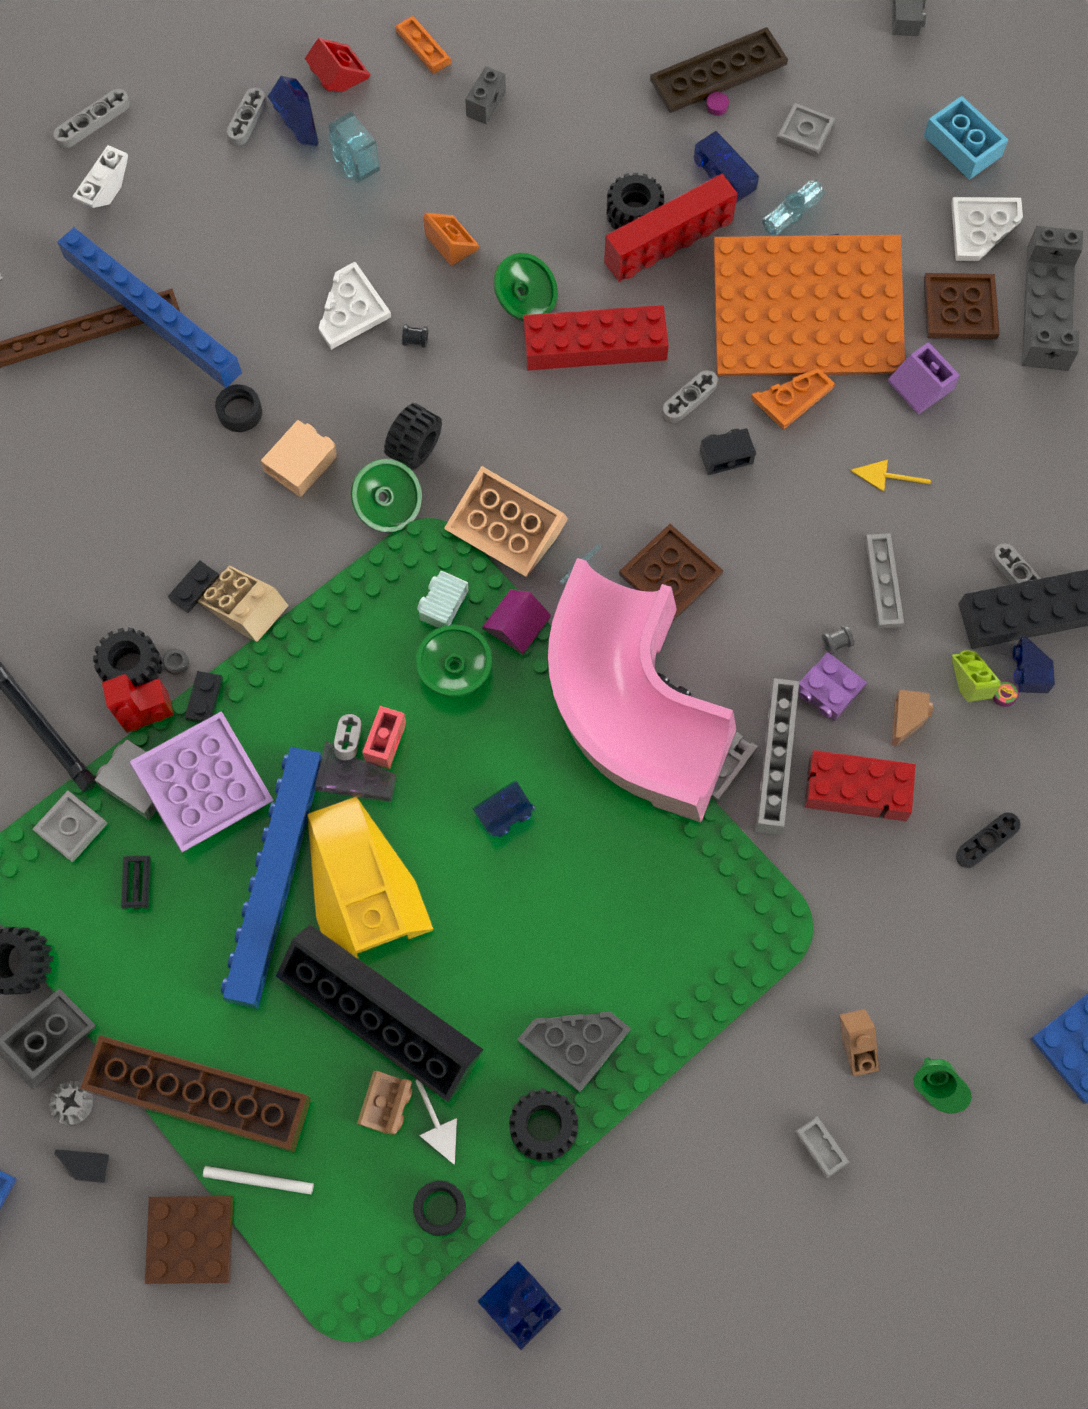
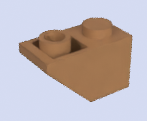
[839,1009,879,1077]

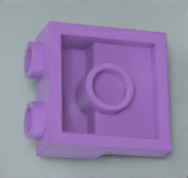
[798,652,867,721]

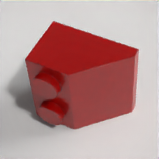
[304,38,371,92]

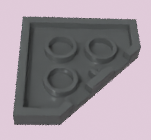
[517,1011,631,1093]

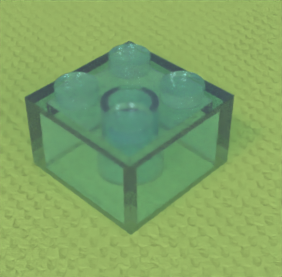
[328,111,380,183]

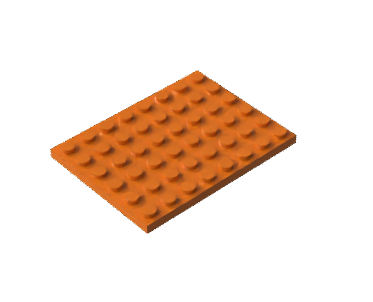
[713,235,905,376]

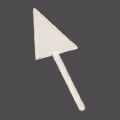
[416,1080,457,1165]

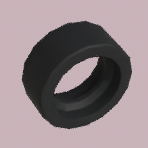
[215,384,263,432]
[413,1180,466,1236]

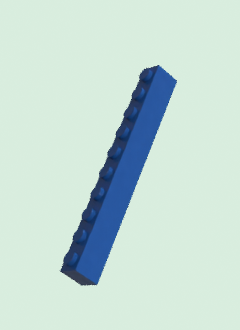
[57,227,242,388]
[221,747,323,1009]

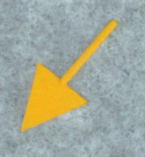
[850,459,931,492]

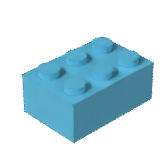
[924,96,1009,180]

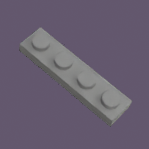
[865,533,904,629]

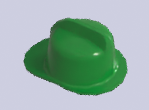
[913,1057,972,1113]

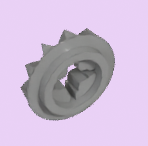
[48,1080,93,1125]

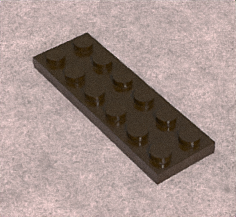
[650,27,788,113]

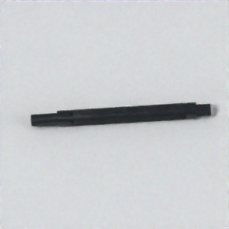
[0,662,96,792]

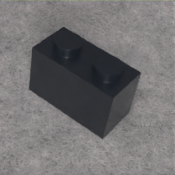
[699,428,756,475]

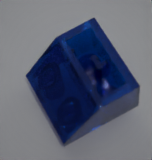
[477,1261,562,1350]

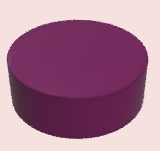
[706,92,729,115]

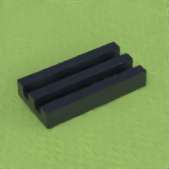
[121,856,151,910]

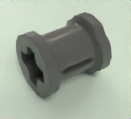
[822,625,854,654]

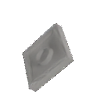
[776,103,835,157]
[32,791,108,862]

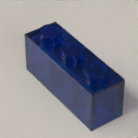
[694,131,759,203]

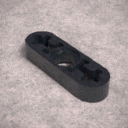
[956,812,1021,868]

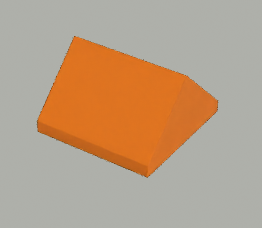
[423,213,480,266]

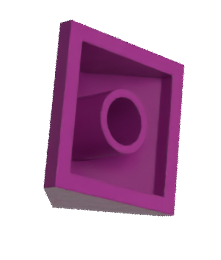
[482,589,551,655]

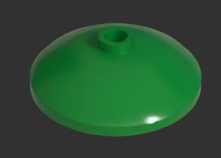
[494,253,558,321]
[351,459,422,532]
[416,625,492,697]

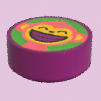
[993,680,1019,707]

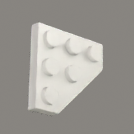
[951,197,1023,261]
[319,262,391,350]

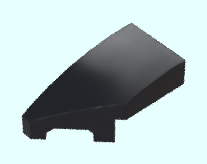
[54,1149,109,1183]

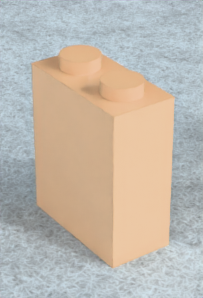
[261,420,337,498]

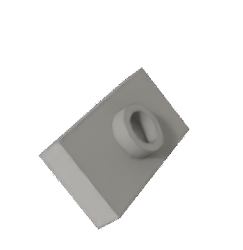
[794,1116,850,1179]

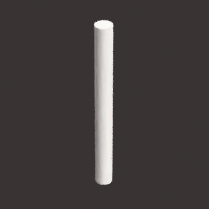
[203,1166,314,1195]

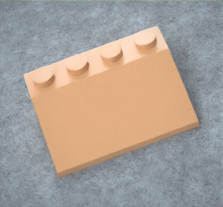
[444,466,568,577]

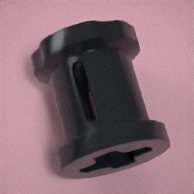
[402,324,428,348]

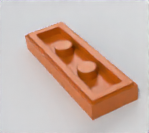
[395,16,451,74]

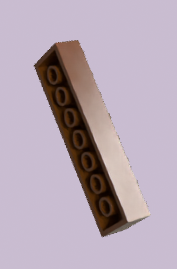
[80,1035,311,1153]

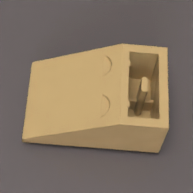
[198,565,289,642]

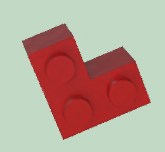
[102,674,174,733]

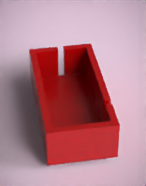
[804,750,916,821]

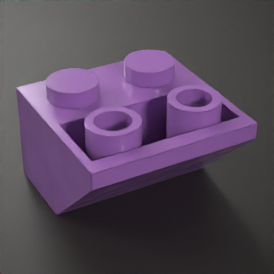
[888,342,960,414]

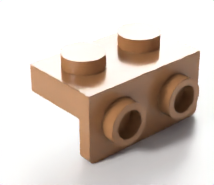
[357,1071,412,1135]

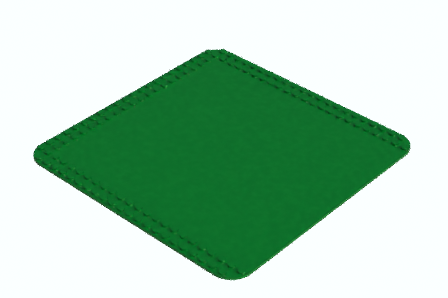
[0,518,813,1342]

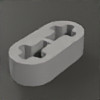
[334,714,361,760]

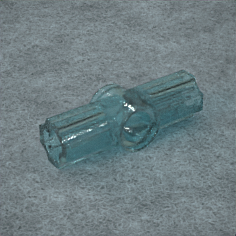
[762,180,825,235]

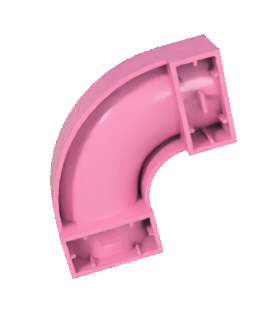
[548,558,736,822]

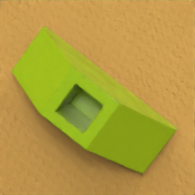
[952,650,1001,702]

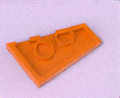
[750,368,835,430]

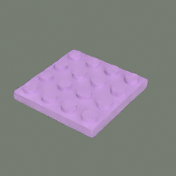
[129,711,273,853]

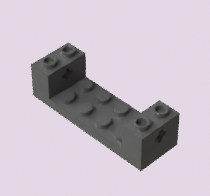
[1022,226,1083,371]

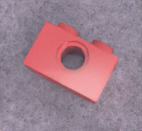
[363,706,406,769]

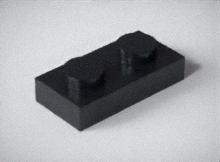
[168,560,219,613]
[185,671,223,723]

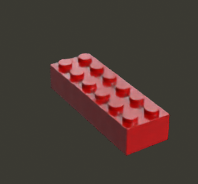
[604,174,738,282]
[524,305,669,371]

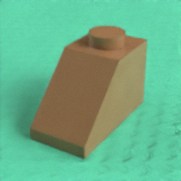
[892,690,933,746]

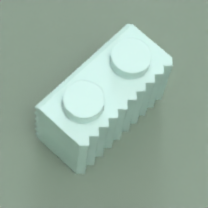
[417,571,469,628]

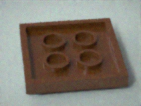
[924,273,1000,339]
[619,524,723,622]
[145,1196,233,1284]

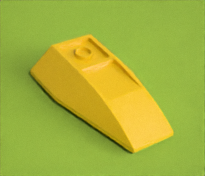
[307,797,433,959]

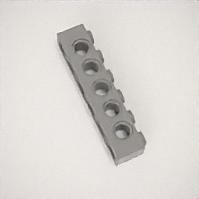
[755,678,799,835]

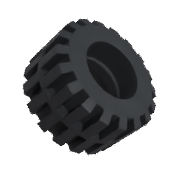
[606,173,664,230]
[384,403,442,470]
[93,627,162,687]
[0,927,53,995]
[509,1089,578,1162]

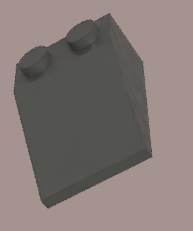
[0,989,96,1090]

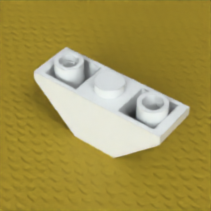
[72,145,128,208]

